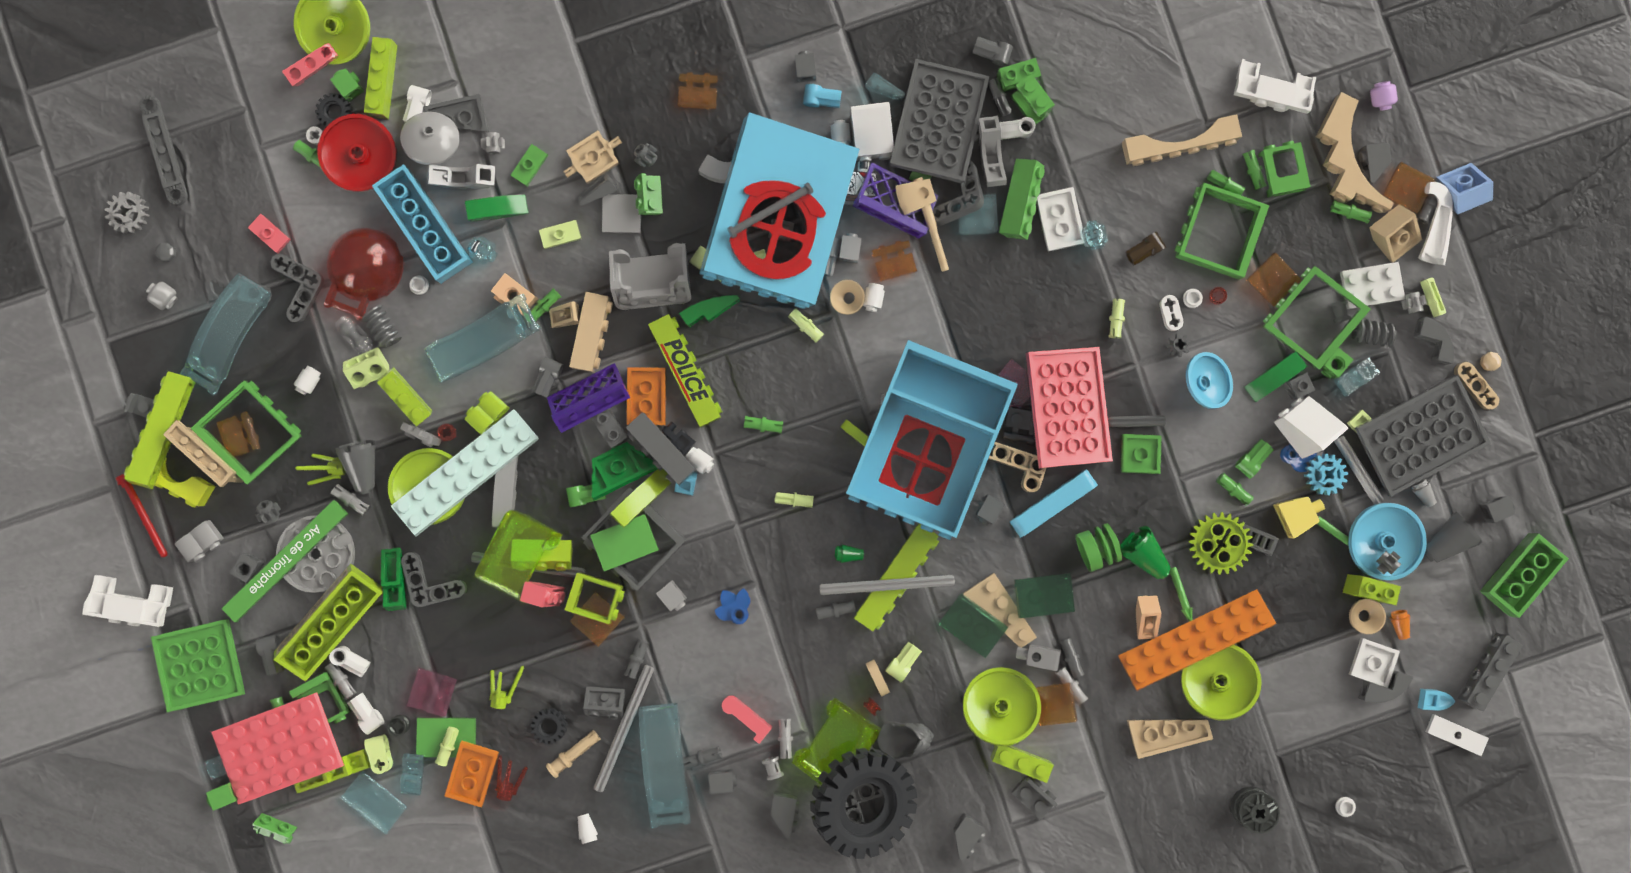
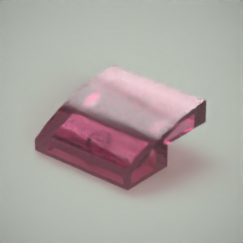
[997,359,1030,408]
[407,667,457,717]

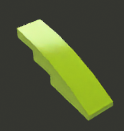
[610,469,672,528]
[294,749,371,794]

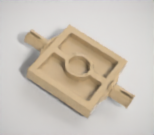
[564,131,622,184]

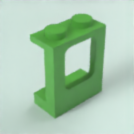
[1011,74,1055,124]
[1258,141,1311,198]
[289,672,350,724]

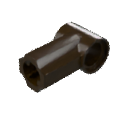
[1125,231,1167,266]

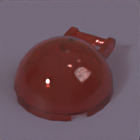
[324,228,403,320]

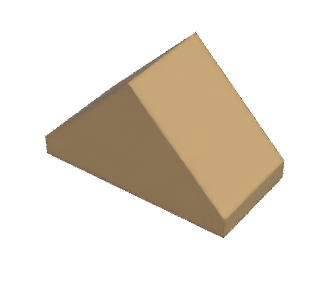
[549,302,580,328]

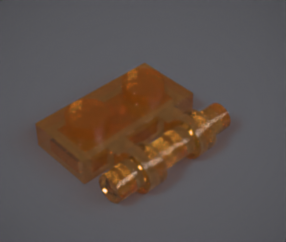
[678,72,718,109]
[872,240,917,282]
[216,412,260,458]

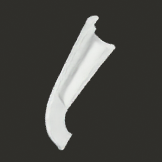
[1418,182,1453,265]

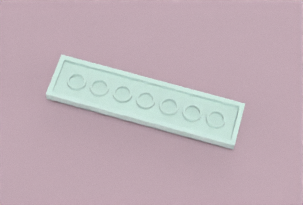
[391,409,539,536]

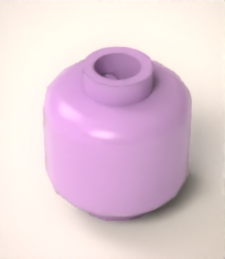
[1370,81,1398,111]

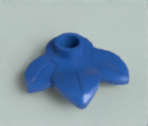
[1280,443,1317,472]
[715,588,751,624]

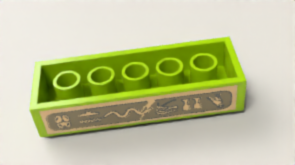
[274,563,383,682]

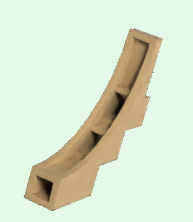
[1316,92,1394,213]

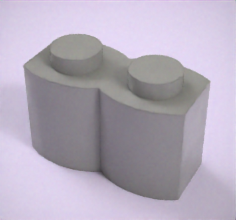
[175,520,224,563]

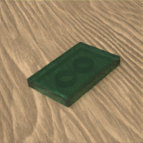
[1014,573,1075,618]
[939,593,1008,658]

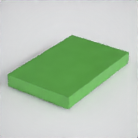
[590,514,659,571]
[416,717,476,757]

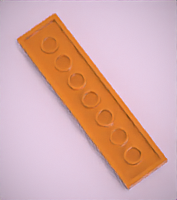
[1118,589,1276,691]

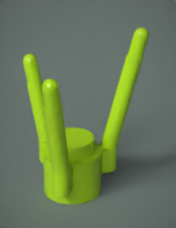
[295,454,346,485]
[489,666,524,709]

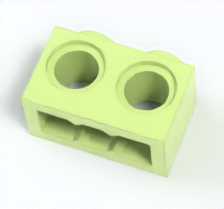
[343,347,389,389]

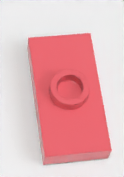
[248,214,291,254]

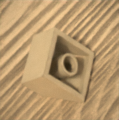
[1370,204,1422,263]

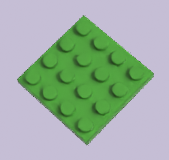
[151,619,245,712]

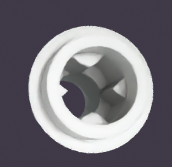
[578,813,598,844]

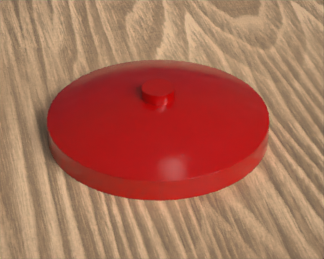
[317,114,397,192]

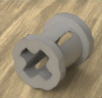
[762,756,784,780]

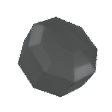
[155,243,176,262]

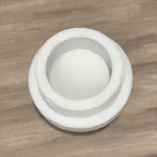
[409,275,429,295]
[1183,289,1203,308]
[1335,797,1356,817]

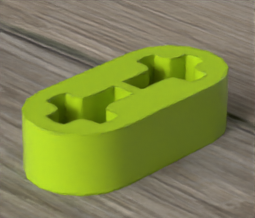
[840,420,869,447]

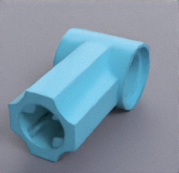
[803,84,842,108]

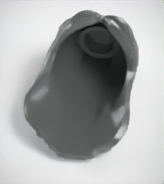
[877,721,934,760]

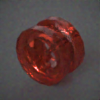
[1209,287,1227,305]
[437,424,457,441]
[863,697,882,716]

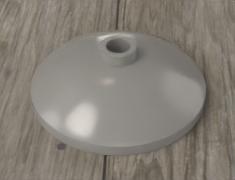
[400,112,460,165]

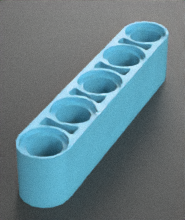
[1010,469,1097,538]

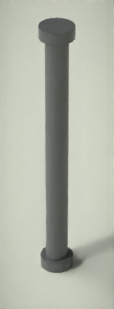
[727,182,813,238]

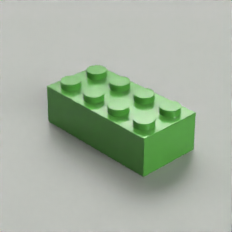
[1480,533,1569,618]

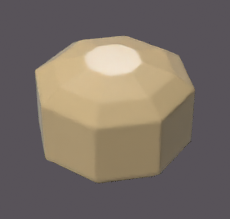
[1480,352,1502,371]

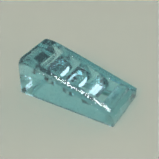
[865,73,905,101]

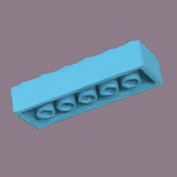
[372,164,473,284]

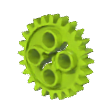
[1188,512,1253,575]

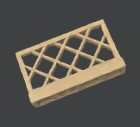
[163,420,243,487]

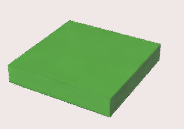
[1121,434,1162,474]

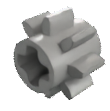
[481,132,505,154]
[1401,292,1427,314]

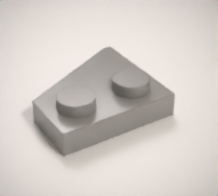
[400,422,442,447]

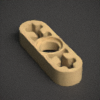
[1454,362,1499,410]

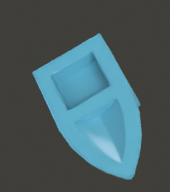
[1418,689,1455,710]

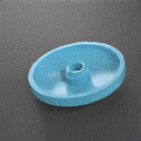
[1348,503,1427,580]

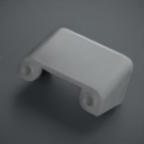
[609,243,691,310]

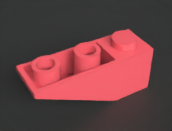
[520,582,565,607]

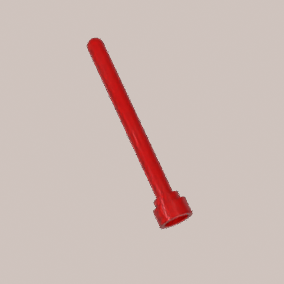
[115,474,168,558]

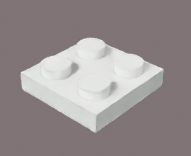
[1349,638,1400,688]

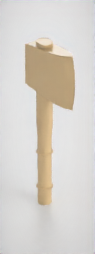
[896,177,949,271]

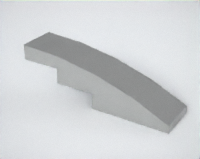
[492,456,518,528]

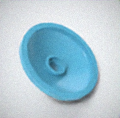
[1186,352,1233,409]

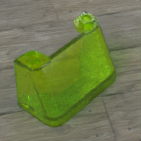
[475,510,563,604]
[792,698,881,785]

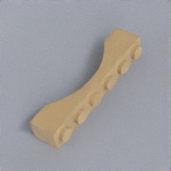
[1122,114,1242,166]

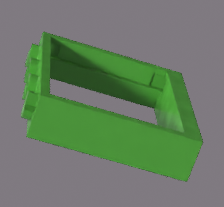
[1174,183,1269,280]
[1263,266,1371,370]
[191,380,302,485]

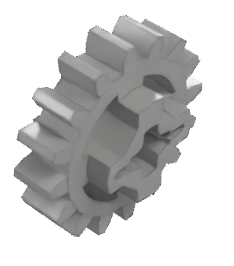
[105,192,150,234]

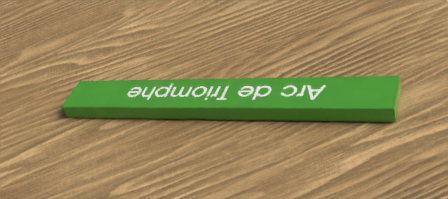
[222,500,348,622]

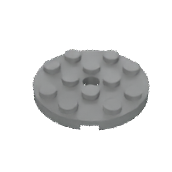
[276,516,355,593]

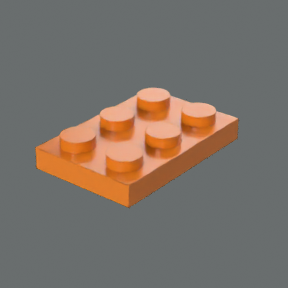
[627,367,666,425]
[444,741,499,808]

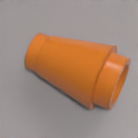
[1390,610,1410,640]

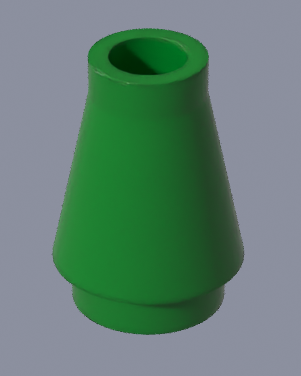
[835,544,864,563]

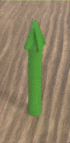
[1317,516,1349,549]
[1169,567,1192,622]

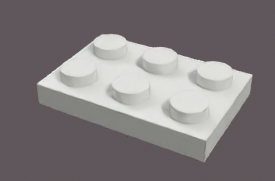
[1036,187,1086,252]
[1340,262,1405,309]

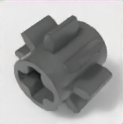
[634,143,657,167]
[1166,333,1191,357]
[255,500,281,524]
[1376,551,1401,575]

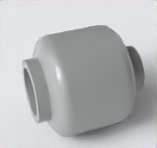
[146,282,178,310]

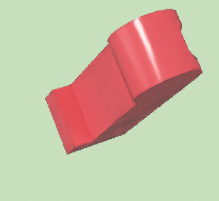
[282,43,338,86]
[722,695,772,744]

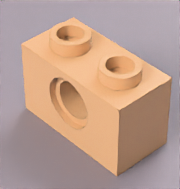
[491,273,538,317]

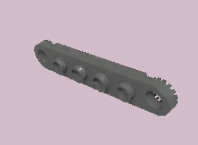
[139,95,188,205]

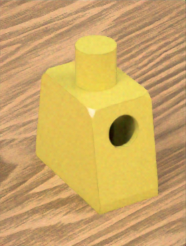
[1273,497,1325,538]

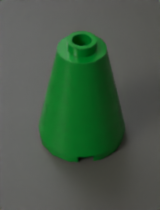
[1120,526,1171,579]

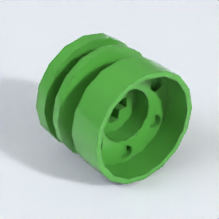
[1076,523,1122,572]

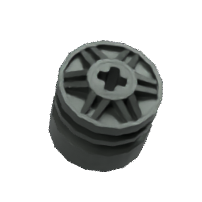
[1230,787,1280,834]

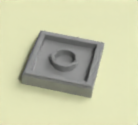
[602,194,641,234]

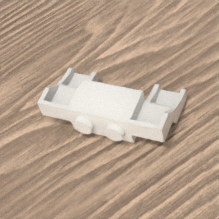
[1234,59,1316,114]
[82,575,173,627]

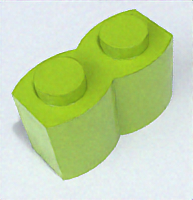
[464,391,510,435]

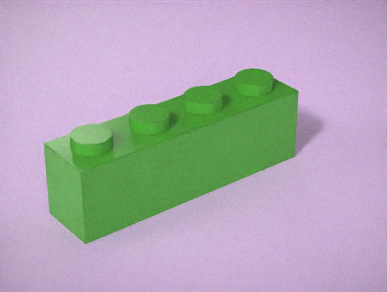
[999,159,1045,240]

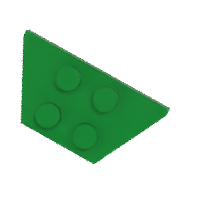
[591,442,658,501]

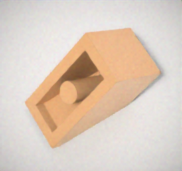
[1136,596,1161,639]

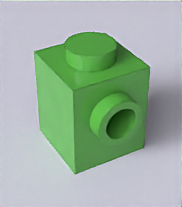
[330,68,364,102]

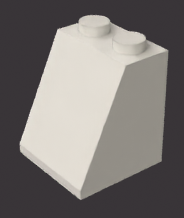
[850,102,894,162]
[1274,396,1348,459]

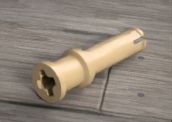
[546,730,601,778]

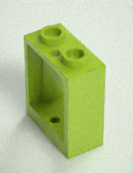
[565,572,625,624]
[1343,574,1401,605]

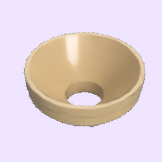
[830,280,865,315]
[1349,599,1386,634]

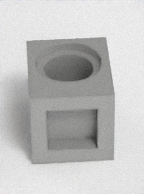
[839,233,861,263]
[656,580,687,612]

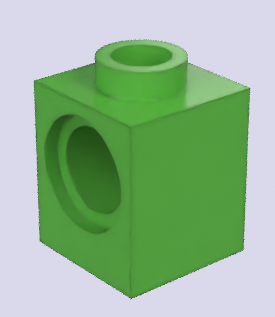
[1321,348,1353,379]
[206,782,237,811]

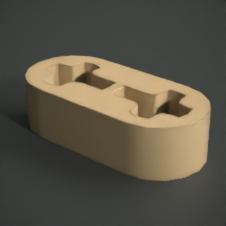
[866,660,890,697]

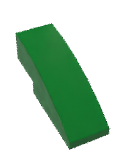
[465,194,529,222]
[679,295,740,328]
[1244,351,1308,402]
[381,548,406,611]

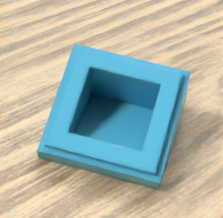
[674,472,698,496]

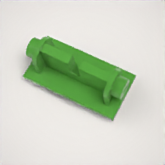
[253,813,297,844]

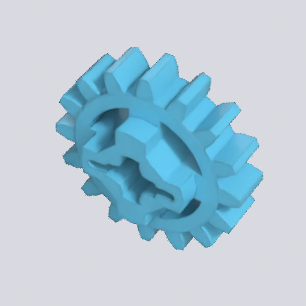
[1304,454,1348,495]

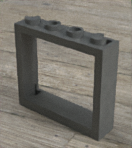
[581,487,687,591]

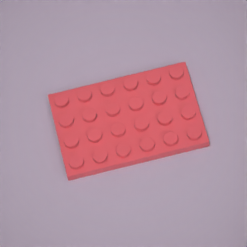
[1026,347,1113,468]
[212,692,344,805]

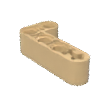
[988,442,1046,492]

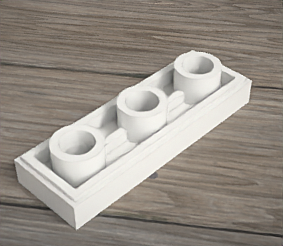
[1425,714,1489,756]

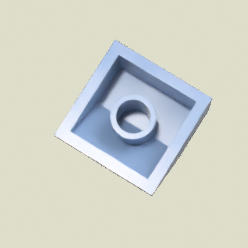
[1436,163,1493,214]

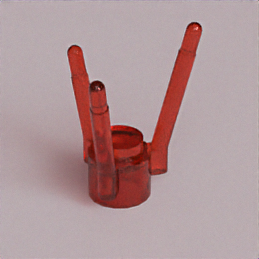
[496,755,528,801]

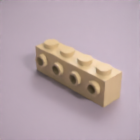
[569,292,613,373]

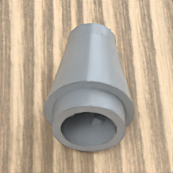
[1411,479,1437,507]

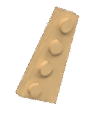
[962,573,1037,648]
[1127,719,1213,759]

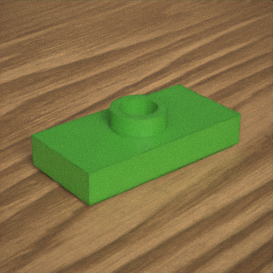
[511,144,548,187]

